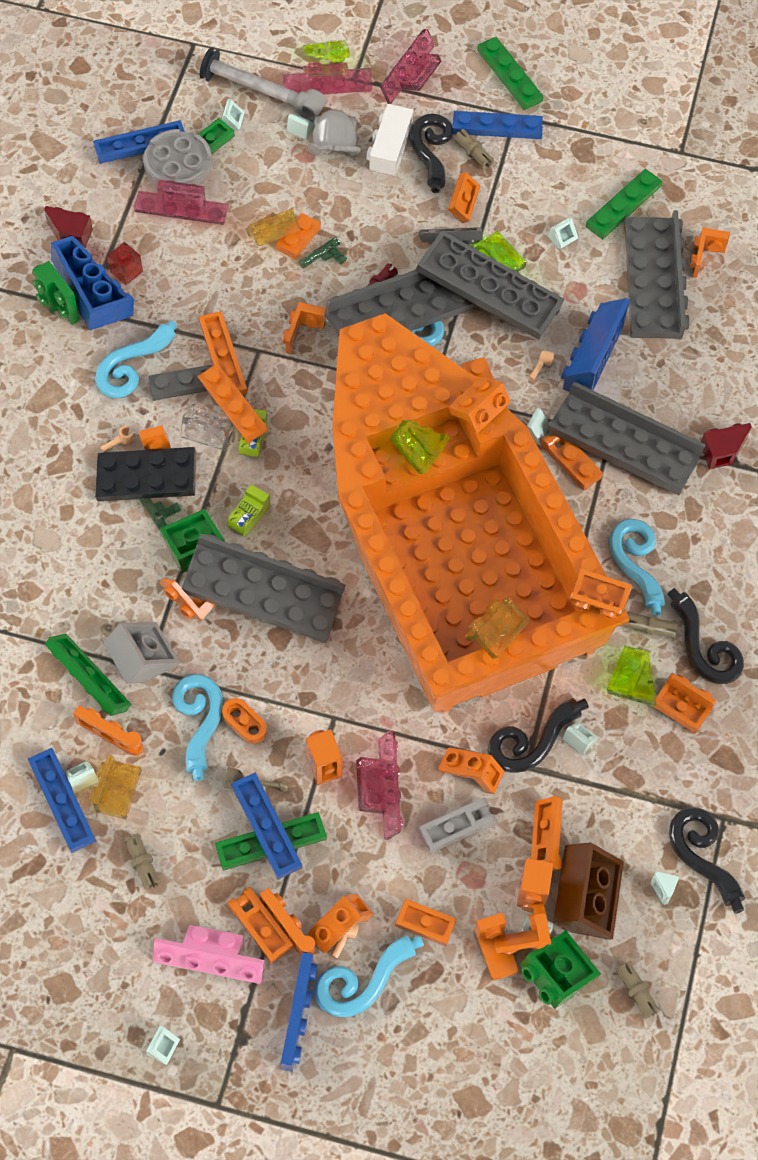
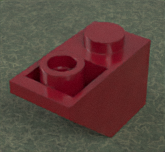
[44,206,93,248]
[701,423,752,470]

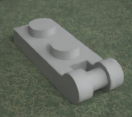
[419,798,498,853]

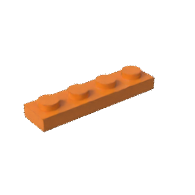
[199,311,247,395]
[197,363,268,444]

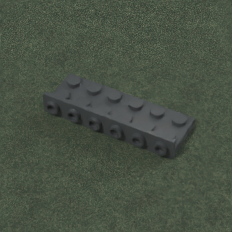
[624,210,689,339]
[416,231,564,340]
[325,269,474,336]
[547,382,705,495]
[182,534,346,643]

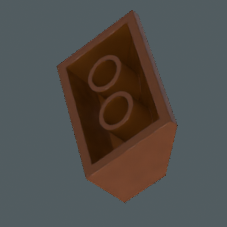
[553,842,624,940]

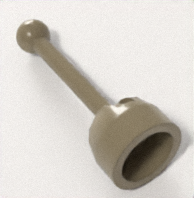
[224,767,289,792]

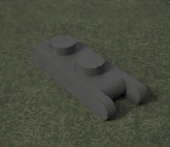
[418,227,483,244]
[148,365,212,401]

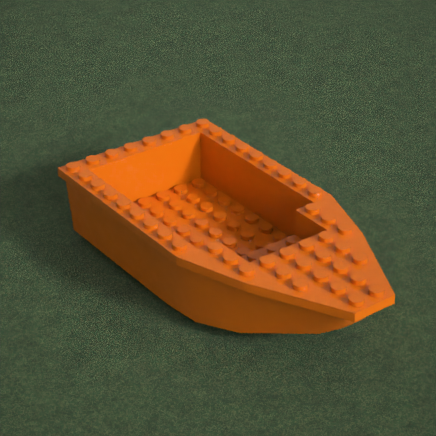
[332,313,629,713]

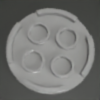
[143,129,212,189]

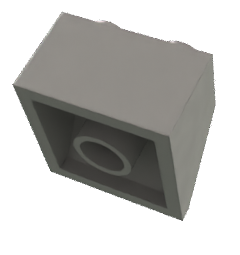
[103,622,180,684]

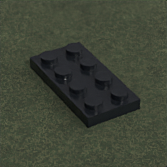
[95,447,197,502]

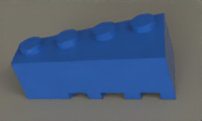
[51,236,134,330]

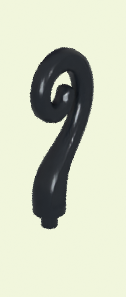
[409,113,453,193]
[667,588,744,684]
[488,698,589,773]
[669,807,745,914]

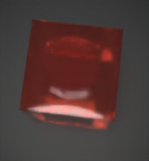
[107,242,143,285]

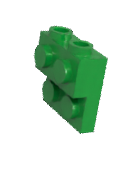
[32,261,80,325]
[159,509,225,574]
[520,930,601,1009]

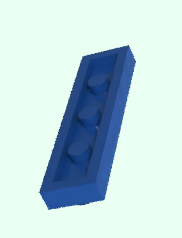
[453,111,543,139]
[93,120,185,164]
[28,748,96,853]
[231,772,302,880]
[281,952,318,1072]

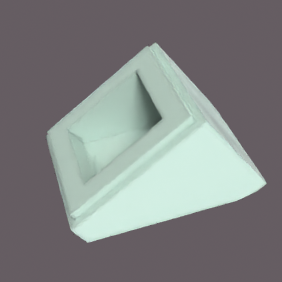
[527,408,549,445]

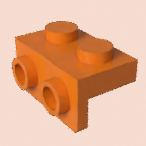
[448,376,510,433]
[569,568,633,619]
[651,673,716,734]

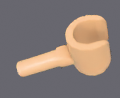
[529,351,555,380]
[100,426,133,452]
[331,924,359,959]

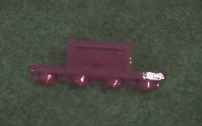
[380,29,442,104]
[282,60,372,95]
[134,180,229,225]
[356,731,403,840]

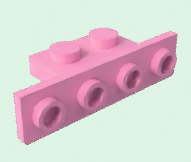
[153,925,265,984]

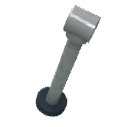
[199,47,326,121]

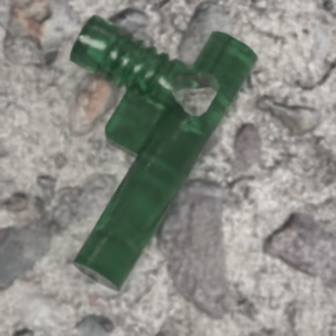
[299,237,347,269]
[139,498,181,531]

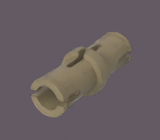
[454,129,494,169]
[625,611,679,638]
[124,834,161,890]
[616,961,660,1019]

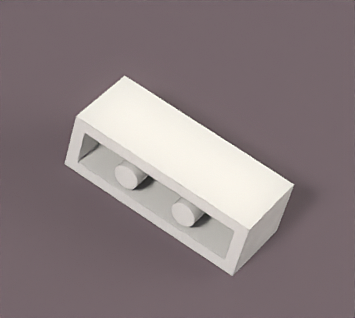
[366,104,414,176]

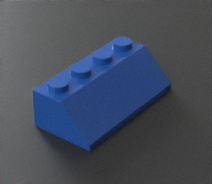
[561,298,630,392]

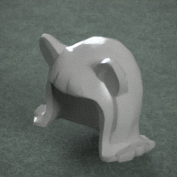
[308,109,361,156]

